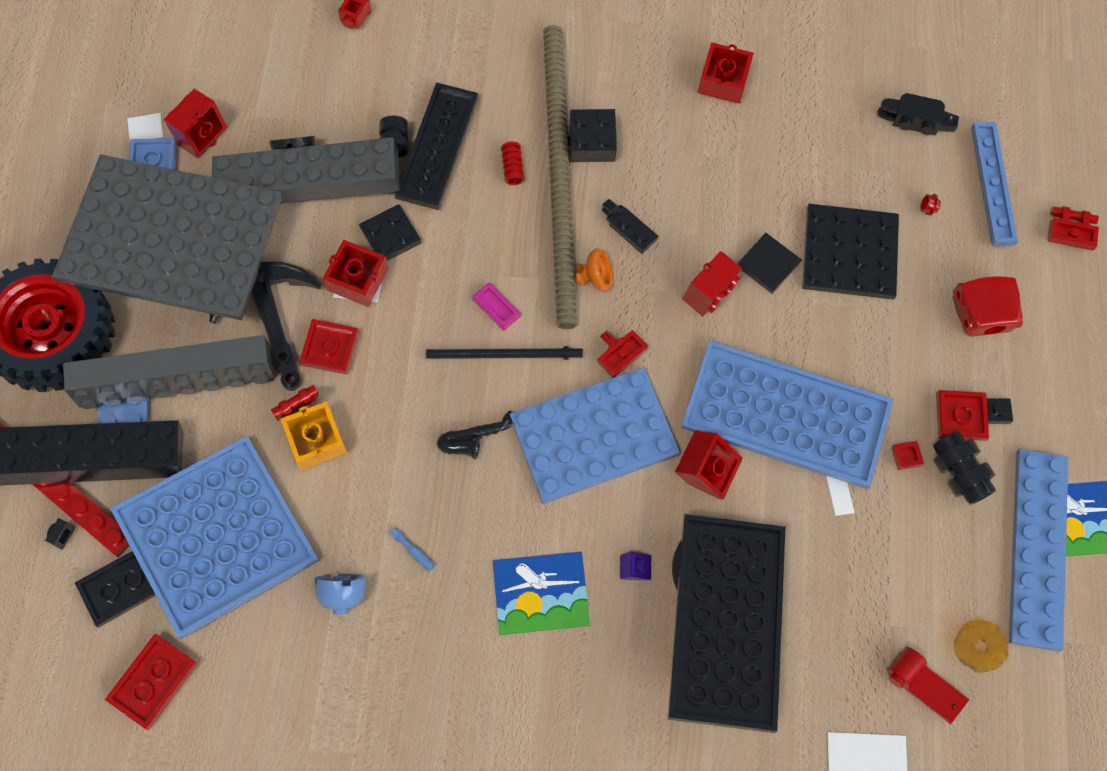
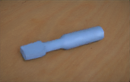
[390,528,435,572]

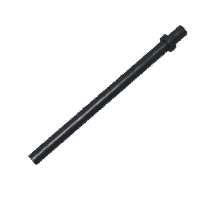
[426,346,583,360]

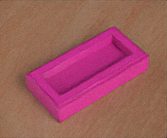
[472,282,521,331]

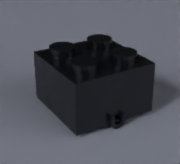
[568,109,617,162]

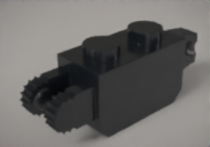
[877,93,959,136]

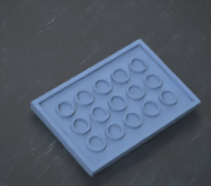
[510,368,680,504]

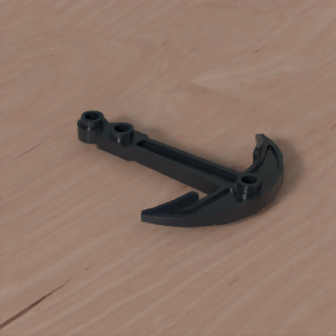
[209,262,322,391]

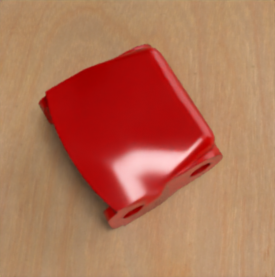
[952,276,1023,337]

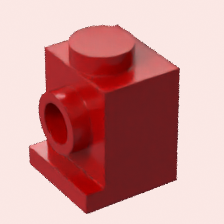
[338,0,372,29]

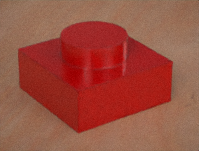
[891,441,924,470]

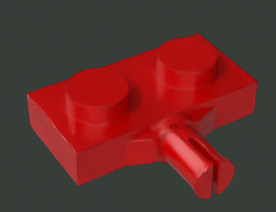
[597,330,648,378]

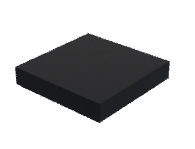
[737,232,802,294]

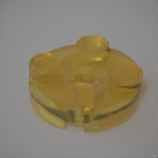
[954,620,1009,673]

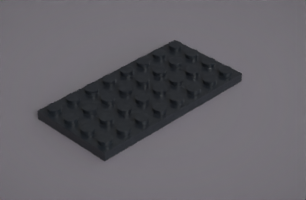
[668,514,786,733]

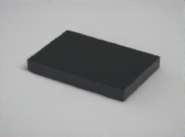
[75,551,156,628]

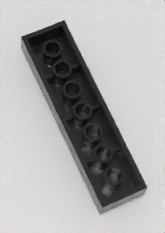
[0,420,183,486]

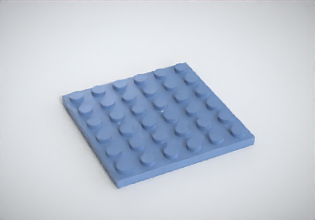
[110,436,319,640]

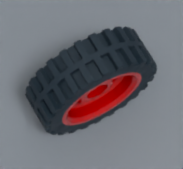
[0,258,115,392]

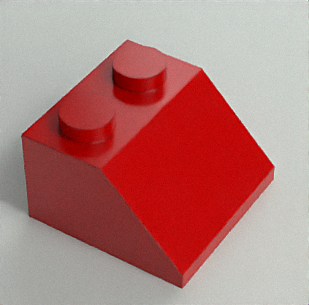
[675,430,743,500]

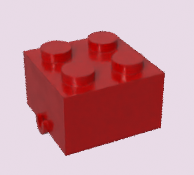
[698,42,754,104]
[164,88,228,158]
[322,239,389,307]
[682,251,742,317]

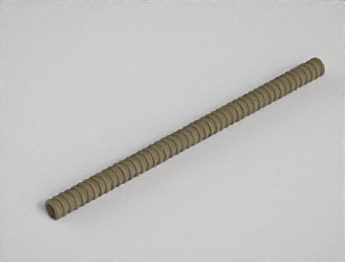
[543,25,577,330]

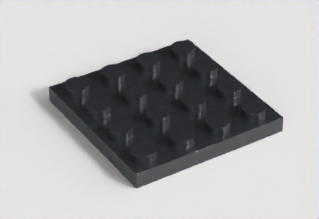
[802,203,899,300]

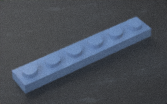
[971,122,1018,246]

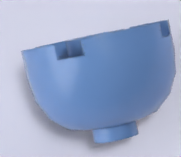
[315,574,366,615]

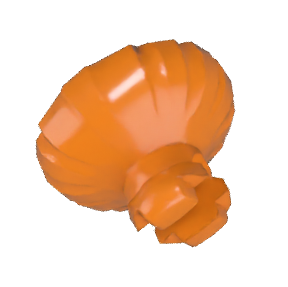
[575,248,613,292]

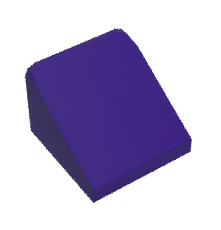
[620,552,651,581]

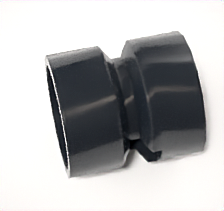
[379,115,409,158]

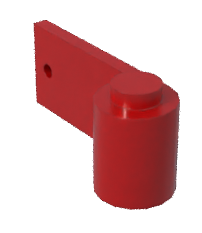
[887,647,969,725]

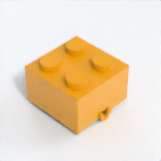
[280,401,347,471]

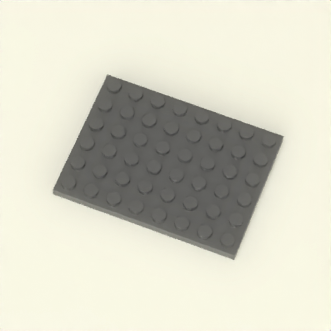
[52,154,283,321]

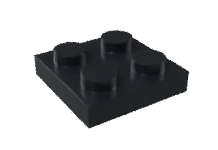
[359,204,422,261]

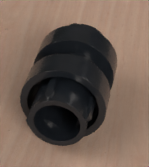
[933,431,996,505]

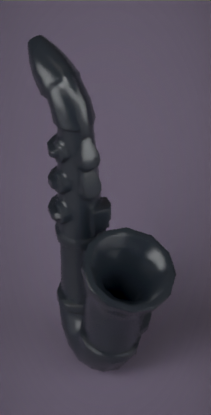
[437,411,512,460]

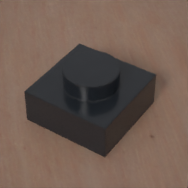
[987,398,1013,424]
[45,518,75,550]

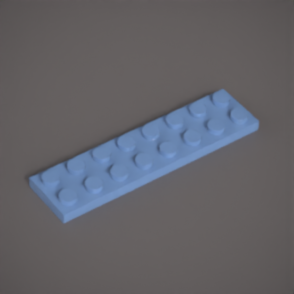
[1009,449,1068,652]

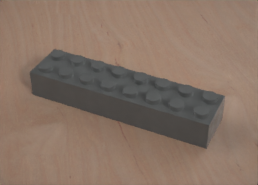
[212,137,400,204]
[63,335,274,409]

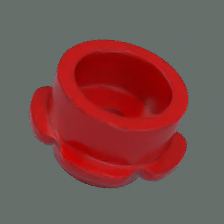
[920,194,941,216]

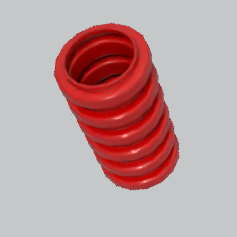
[501,141,525,185]

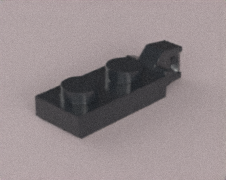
[602,199,658,254]

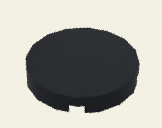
[270,136,315,150]

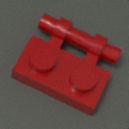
[1048,206,1099,251]
[271,385,319,421]

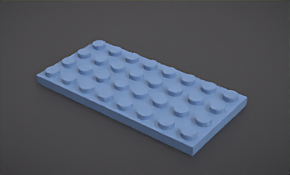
[681,340,893,489]

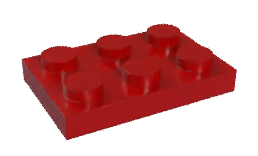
[105,634,198,730]

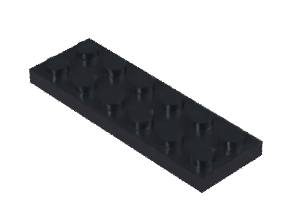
[395,82,479,210]

